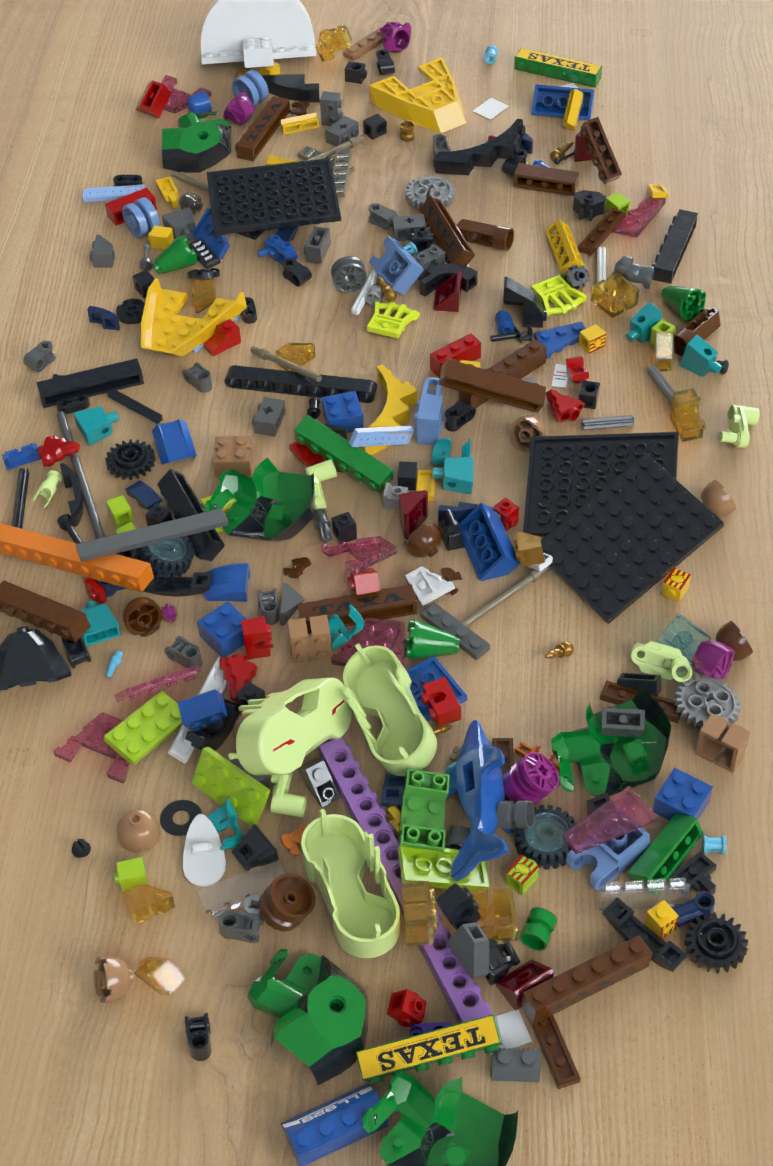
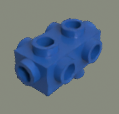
[258,235,298,264]

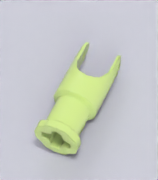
[33,470,63,508]

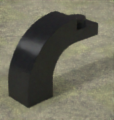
[420,264,478,297]
[185,699,241,751]

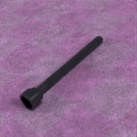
[57,514,83,544]

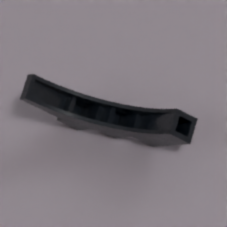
[433,119,525,176]

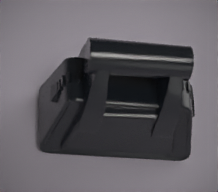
[438,509,464,551]
[232,824,279,871]
[485,939,521,985]

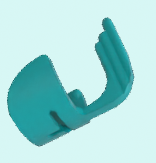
[430,438,471,465]
[328,604,364,651]
[207,797,243,850]

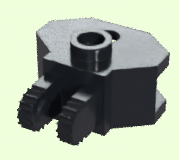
[573,190,606,221]

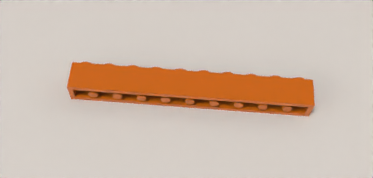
[0,523,154,592]

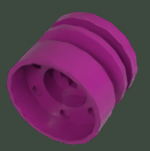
[502,752,559,805]

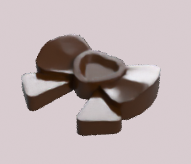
[290,101,310,116]
[283,557,311,578]
[441,567,462,596]

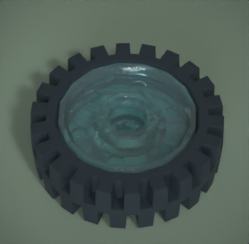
[136,537,195,578]
[514,805,579,870]

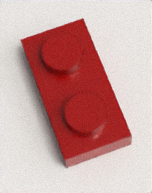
[289,441,324,468]

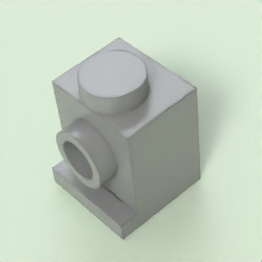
[383,482,409,510]

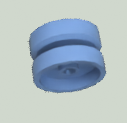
[232,70,269,106]
[122,197,160,238]

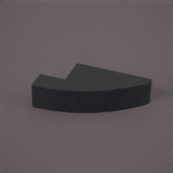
[262,74,320,102]

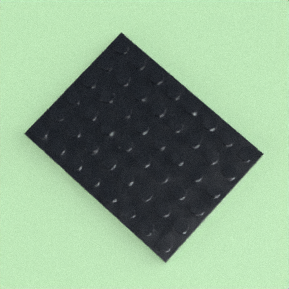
[207,158,341,236]
[523,432,679,537]
[541,453,724,624]

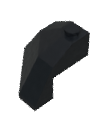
[503,277,547,328]
[0,626,72,691]

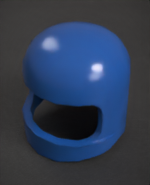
[186,91,212,114]

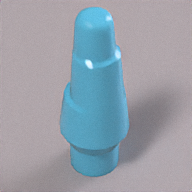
[106,650,123,678]

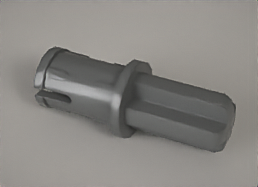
[315,508,332,543]

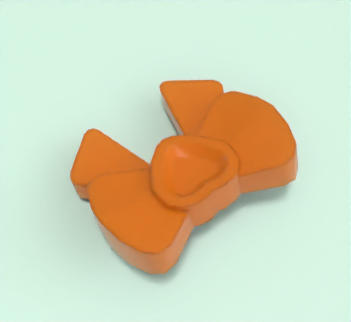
[281,823,307,856]

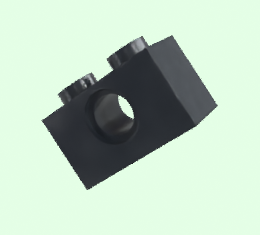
[435,882,482,930]

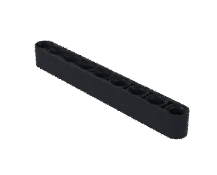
[224,365,378,403]

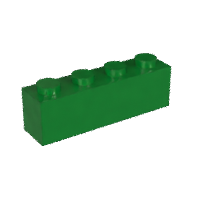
[628,813,704,894]

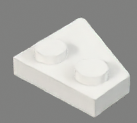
[405,566,455,606]

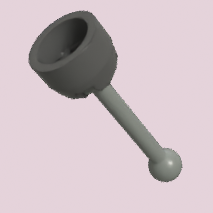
[140,244,153,271]

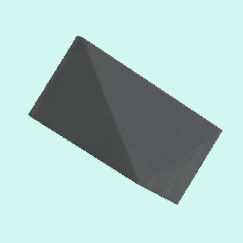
[280,583,305,625]

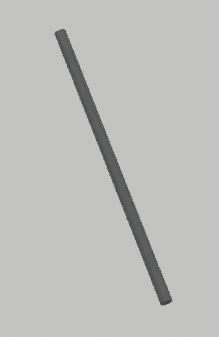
[57,411,105,539]

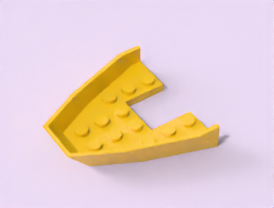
[369,57,466,133]
[141,278,247,357]

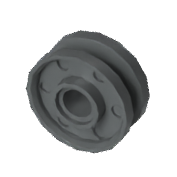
[331,256,367,293]

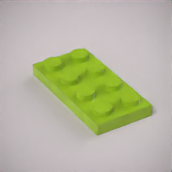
[103,690,183,766]
[191,747,271,826]
[398,845,489,892]

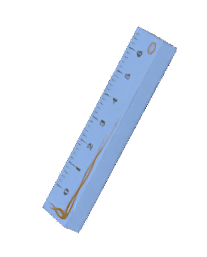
[83,184,145,202]
[349,426,414,447]

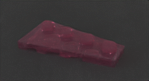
[613,196,666,237]
[114,664,201,702]
[562,786,658,854]

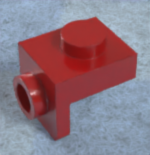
[566,356,589,382]
[493,498,519,531]
[84,578,107,604]

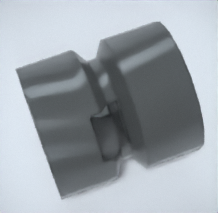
[496,800,535,829]

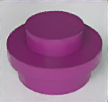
[162,603,178,622]

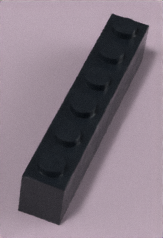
[652,209,698,284]
[36,358,144,408]
[157,469,225,562]

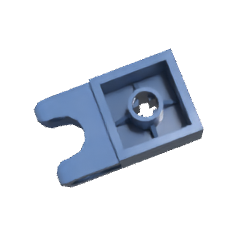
[369,236,424,295]
[414,378,443,445]
[566,808,650,891]

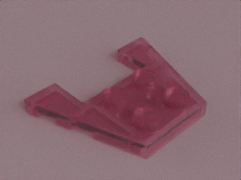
[161,75,212,114]
[321,536,397,574]
[331,617,405,668]
[53,712,130,784]

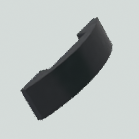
[60,463,84,527]
[143,572,213,597]
[602,897,688,972]

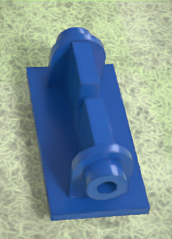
[2,443,40,470]

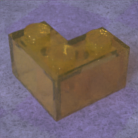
[316,25,352,62]
[670,388,706,442]

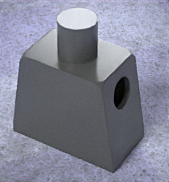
[162,207,196,241]

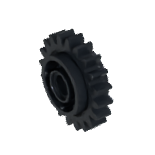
[105,439,156,480]
[684,912,748,974]

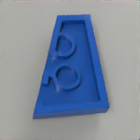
[193,208,230,259]
[534,321,586,359]

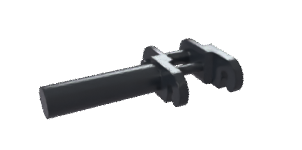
[490,324,534,343]

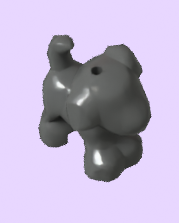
[611,256,655,289]

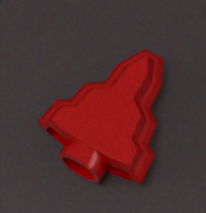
[545,389,585,422]
[38,436,81,467]
[219,654,258,702]

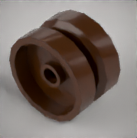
[258,873,316,932]

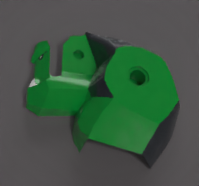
[162,111,232,173]
[204,457,315,542]
[551,687,671,796]
[247,949,368,1085]
[362,1073,519,1166]

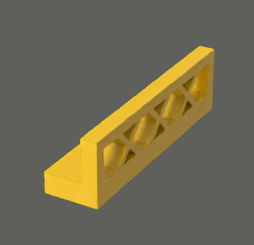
[545,218,584,273]

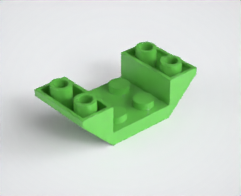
[399,769,450,852]

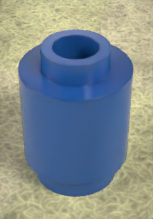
[495,310,514,334]

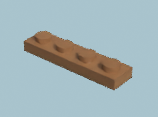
[343,27,384,61]

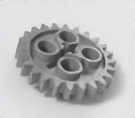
[405,174,456,209]
[674,675,741,729]

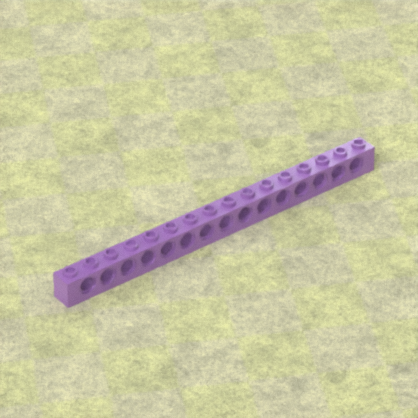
[319,737,492,1024]

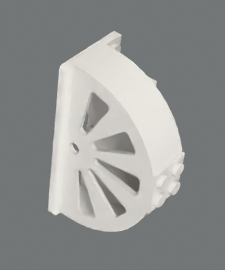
[201,0,316,68]

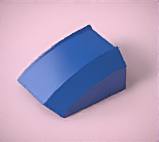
[152,419,197,464]
[203,563,251,602]

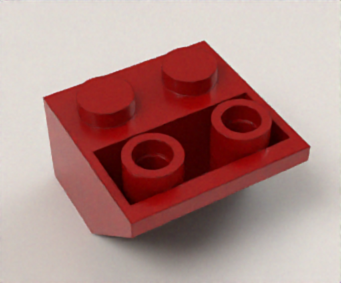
[135,80,172,118]

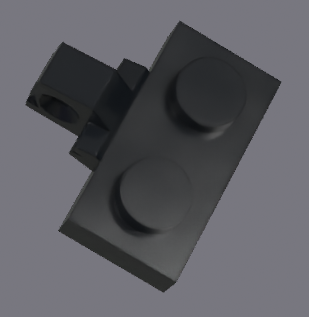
[669,851,717,895]

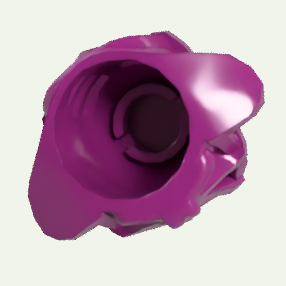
[380,22,411,52]
[223,91,255,125]
[691,641,735,679]

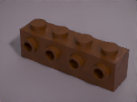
[580,117,622,184]
[514,163,579,196]

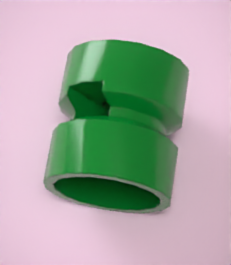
[519,907,558,951]

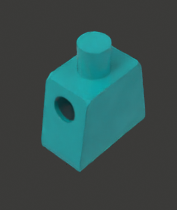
[625,302,662,344]
[679,335,722,377]
[74,406,119,446]
[432,457,474,494]
[81,601,121,647]

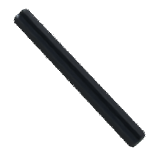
[11,468,29,529]

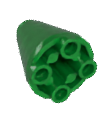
[152,235,198,275]
[661,286,706,321]
[404,619,460,659]

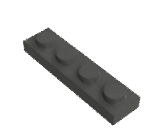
[420,602,490,660]

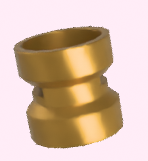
[400,120,415,142]

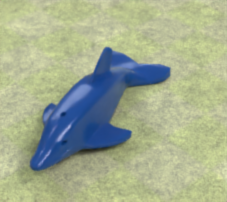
[447,720,514,882]

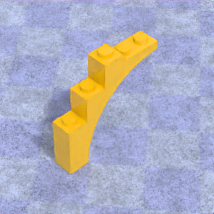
[359,364,418,455]

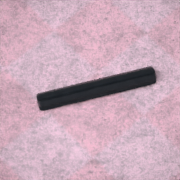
[107,388,163,424]

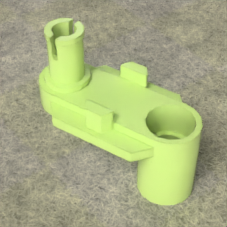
[718,405,760,449]
[306,459,337,510]
[631,641,692,682]
[271,772,306,818]

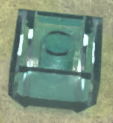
[655,613,711,665]

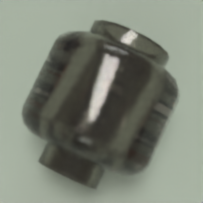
[179,192,203,215]

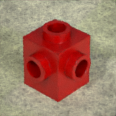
[387,989,427,1027]

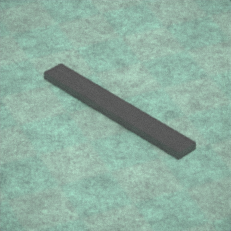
[76,508,228,562]

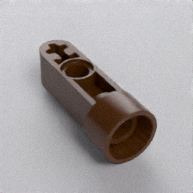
[457,219,514,251]
[669,307,721,356]

